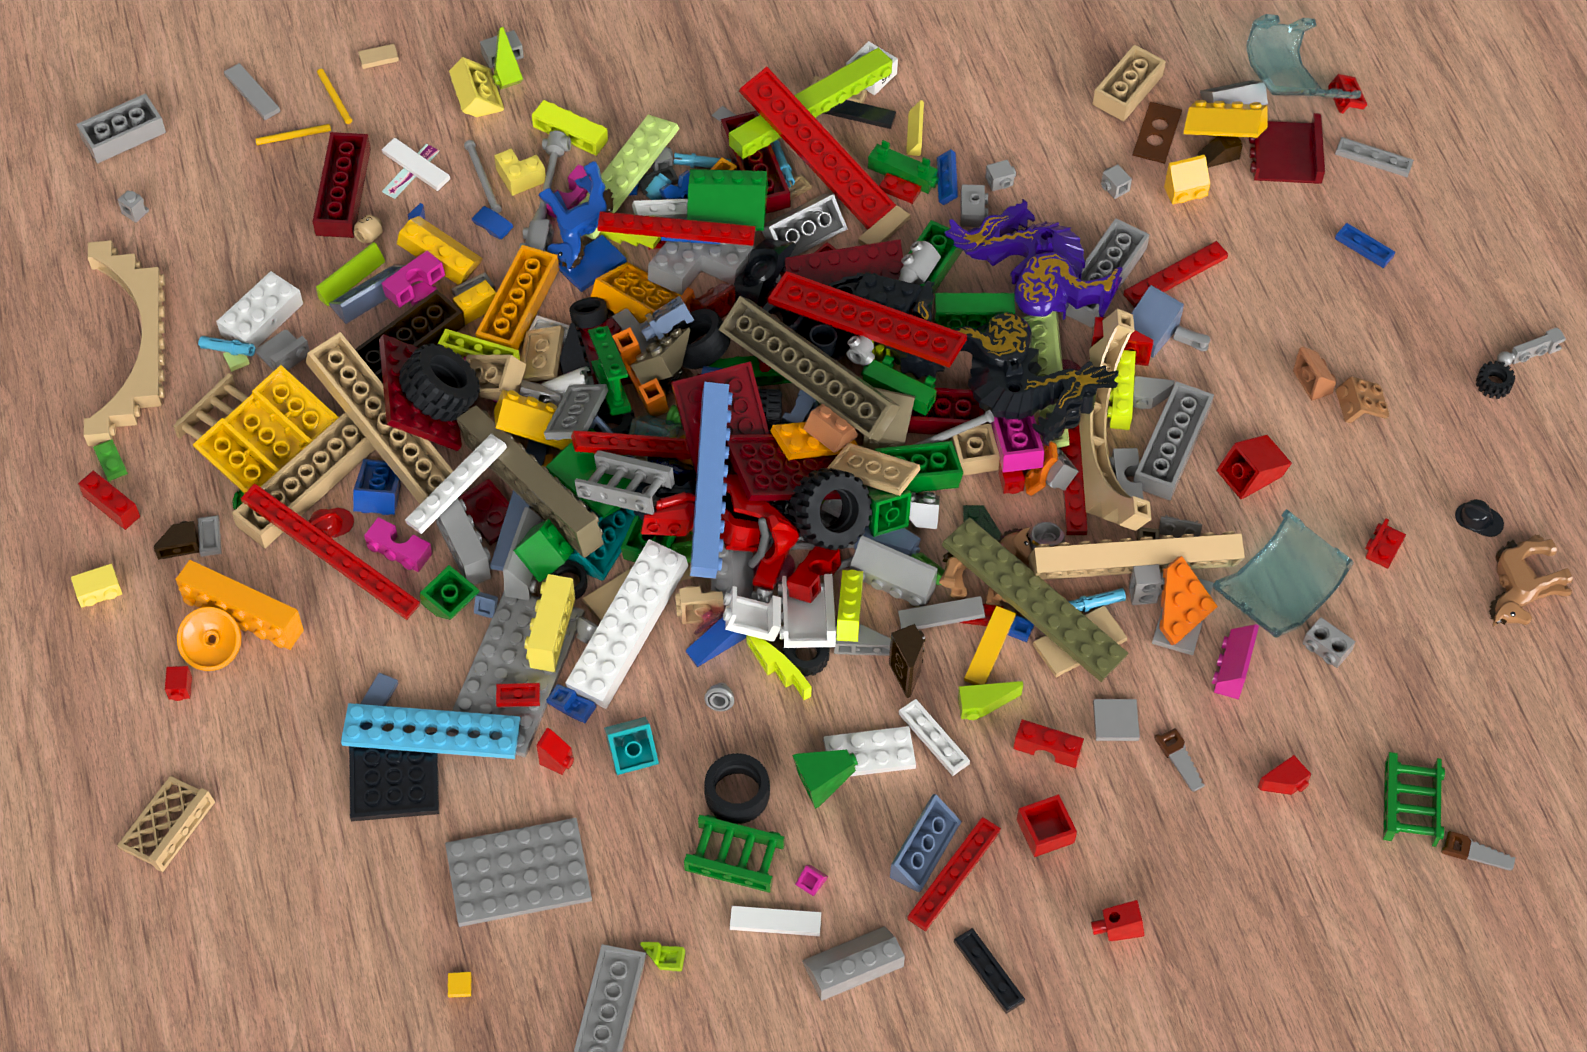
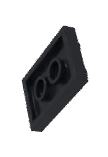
[853,273,921,314]

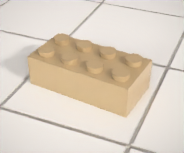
[1093,45,1166,121]

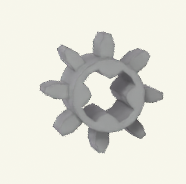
[751,587,773,603]

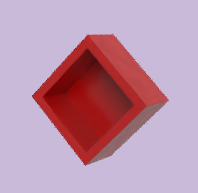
[1016,794,1077,857]

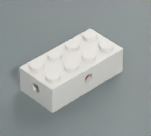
[216,271,303,349]

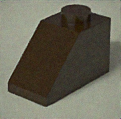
[1198,136,1243,168]
[154,521,200,560]

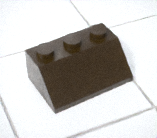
[889,624,925,698]

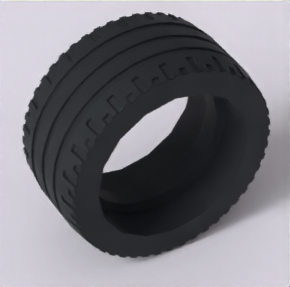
[668,308,731,370]
[704,753,770,824]

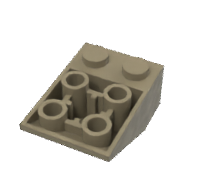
[631,328,690,385]

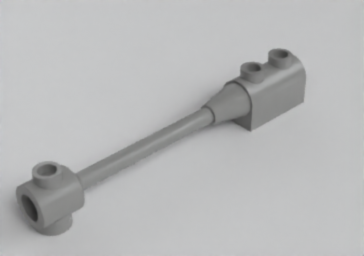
[519,131,571,252]
[847,241,941,366]

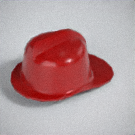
[308,508,354,539]

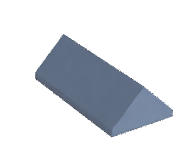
[329,265,406,324]
[890,794,962,892]

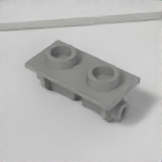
[1159,515,1202,538]

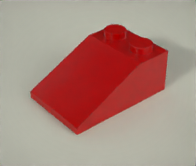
[1089,317,1154,366]

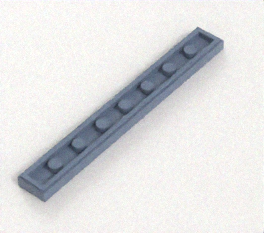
[490,439,550,571]

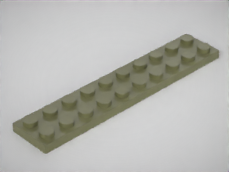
[942,517,1129,682]

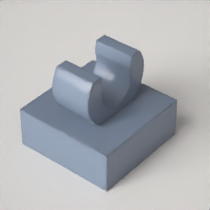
[474,592,498,618]

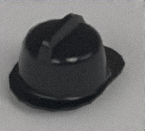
[1455,499,1504,537]

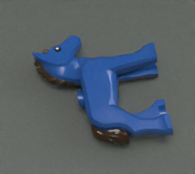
[538,161,614,273]

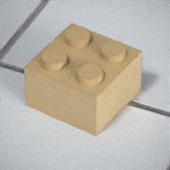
[950,424,1000,476]

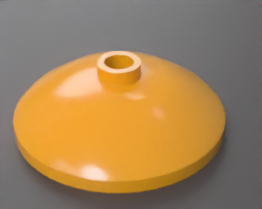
[177,607,241,671]

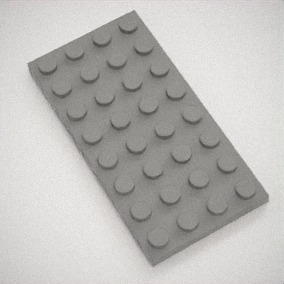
[447,591,585,758]

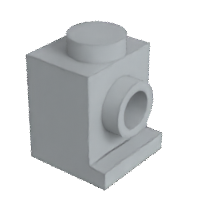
[117,190,149,223]

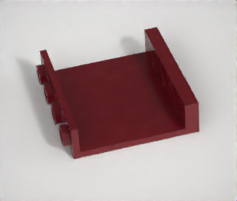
[1249,113,1325,184]

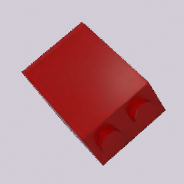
[1216,435,1292,499]

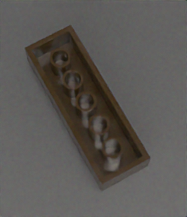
[355,289,465,384]

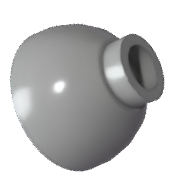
[576,616,598,644]
[704,683,734,711]

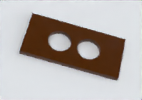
[1132,102,1182,164]

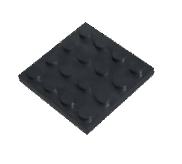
[349,732,440,822]

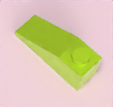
[493,27,523,90]
[958,681,1023,720]

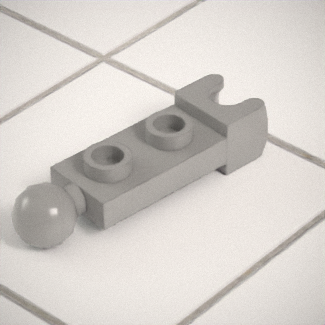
[1497,328,1566,367]

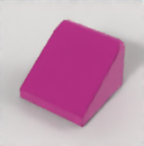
[795,865,828,896]

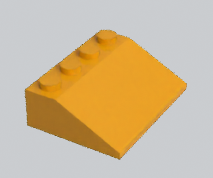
[591,262,682,323]

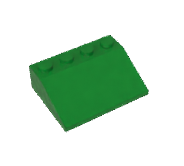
[687,169,768,231]
[545,428,632,519]

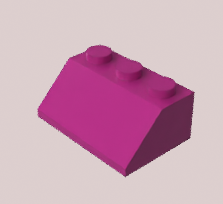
[1212,624,1259,700]

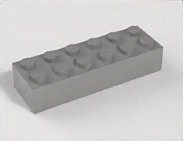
[1066,218,1150,328]
[1133,381,1214,501]

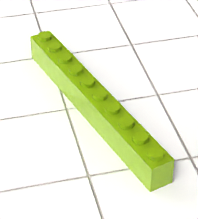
[729,47,892,159]

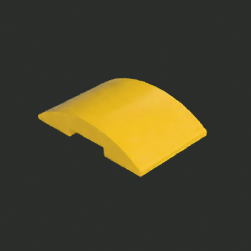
[193,365,339,494]

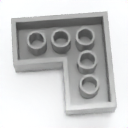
[648,217,755,295]

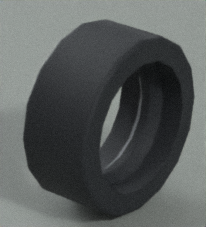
[569,297,608,328]
[551,560,588,600]

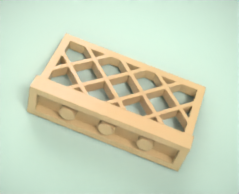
[117,776,215,872]

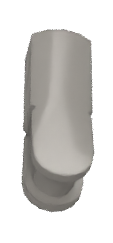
[1173,326,1210,351]

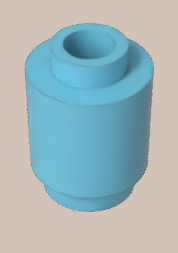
[645,173,672,200]

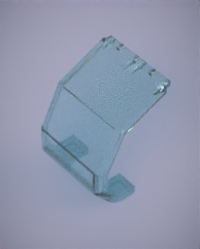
[1246,14,1361,99]
[1213,509,1354,638]

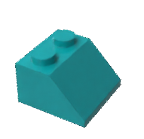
[604,716,659,775]

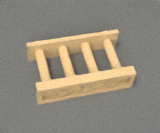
[173,373,248,440]

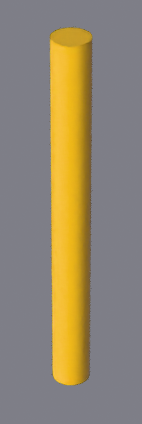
[317,68,352,124]
[255,124,331,146]

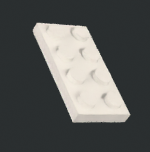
[824,726,916,776]

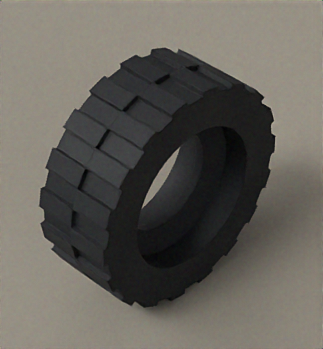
[783,646,830,677]

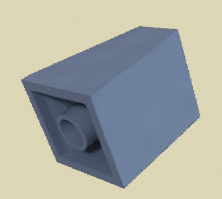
[1131,285,1184,358]

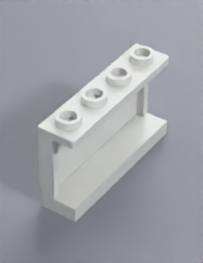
[778,574,836,648]

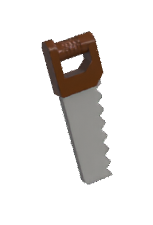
[1154,728,1205,792]
[1441,831,1515,871]

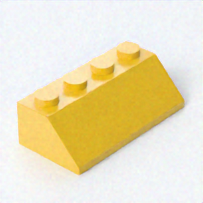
[1184,100,1268,138]
[397,216,483,285]
[494,389,572,450]

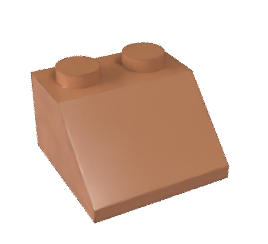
[1293,347,1336,401]
[803,404,858,453]

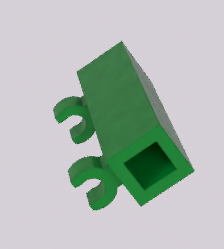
[868,140,939,194]
[861,355,936,416]

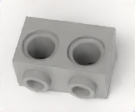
[1129,564,1164,605]
[1303,617,1356,668]

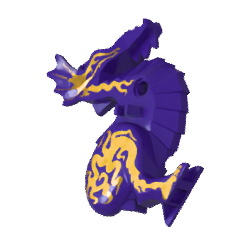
[945,199,1123,320]

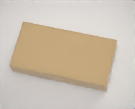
[358,44,399,69]

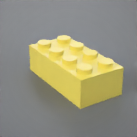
[524,574,575,672]

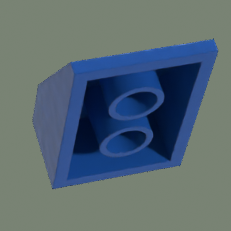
[353,459,401,515]

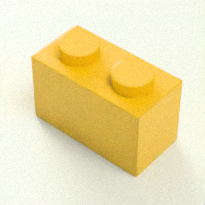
[453,280,496,325]

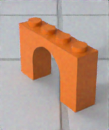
[612,327,669,419]

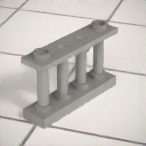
[575,450,675,515]

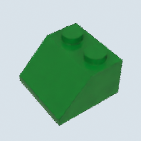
[513,519,574,582]
[420,565,480,620]

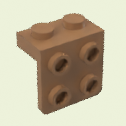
[1335,376,1389,423]

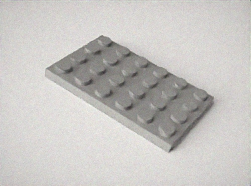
[445,818,592,927]

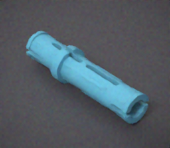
[771,140,795,187]
[673,152,731,168]
[198,336,255,357]
[1068,588,1126,612]

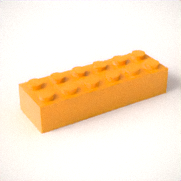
[475,245,559,350]
[176,560,304,650]

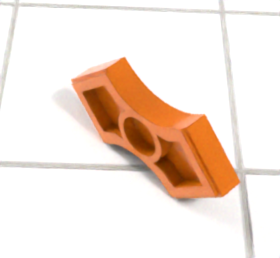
[1024,441,1058,496]

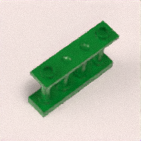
[588,326,631,416]
[1383,752,1445,847]
[684,815,785,893]

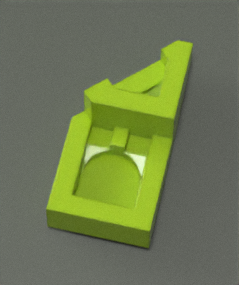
[640,942,686,971]

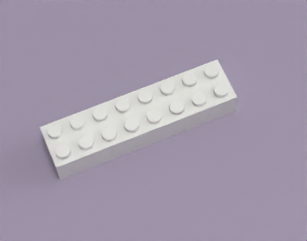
[565,539,689,709]

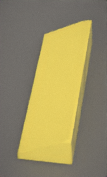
[906,100,924,156]

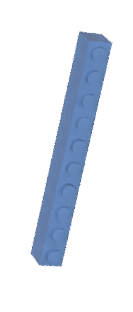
[690,382,732,578]

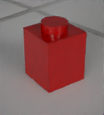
[998,464,1025,494]
[164,666,192,701]

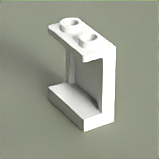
[723,586,781,642]

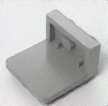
[256,330,310,371]

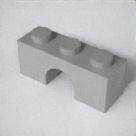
[1109,448,1144,500]

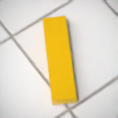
[964,606,1016,685]

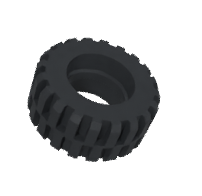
[399,344,480,422]
[789,468,872,550]

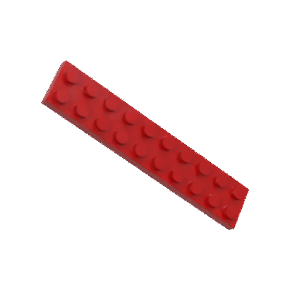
[739,67,896,230]
[768,271,967,368]

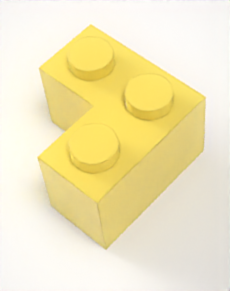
[494,149,546,196]

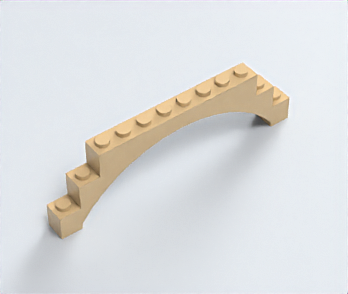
[84,240,165,446]
[1079,309,1151,531]

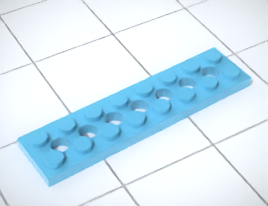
[341,703,521,759]

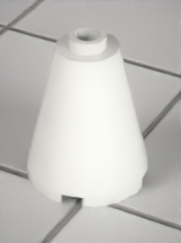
[541,366,594,403]

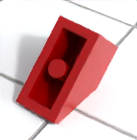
[536,728,574,775]
[1258,755,1311,795]

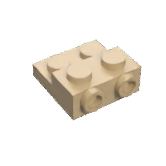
[675,586,724,624]

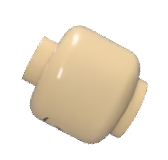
[354,215,383,243]

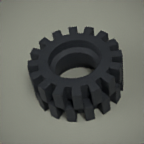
[1476,361,1515,399]

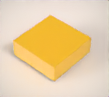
[448,972,472,998]

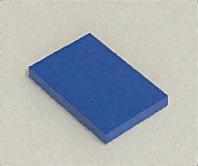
[559,235,627,292]

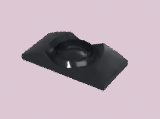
[729,239,796,307]

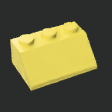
[449,57,504,117]

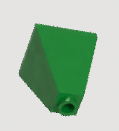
[862,484,912,537]
[792,749,858,809]

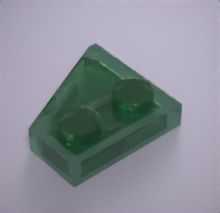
[963,505,1003,541]

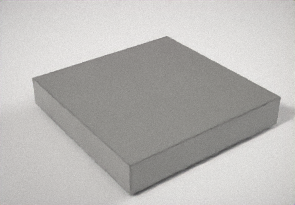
[1093,699,1140,741]

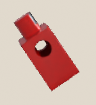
[1091,900,1144,941]

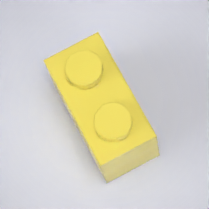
[71,564,122,608]

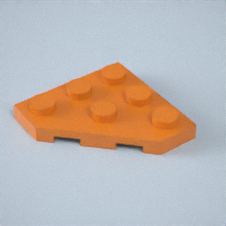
[1159,556,1218,645]

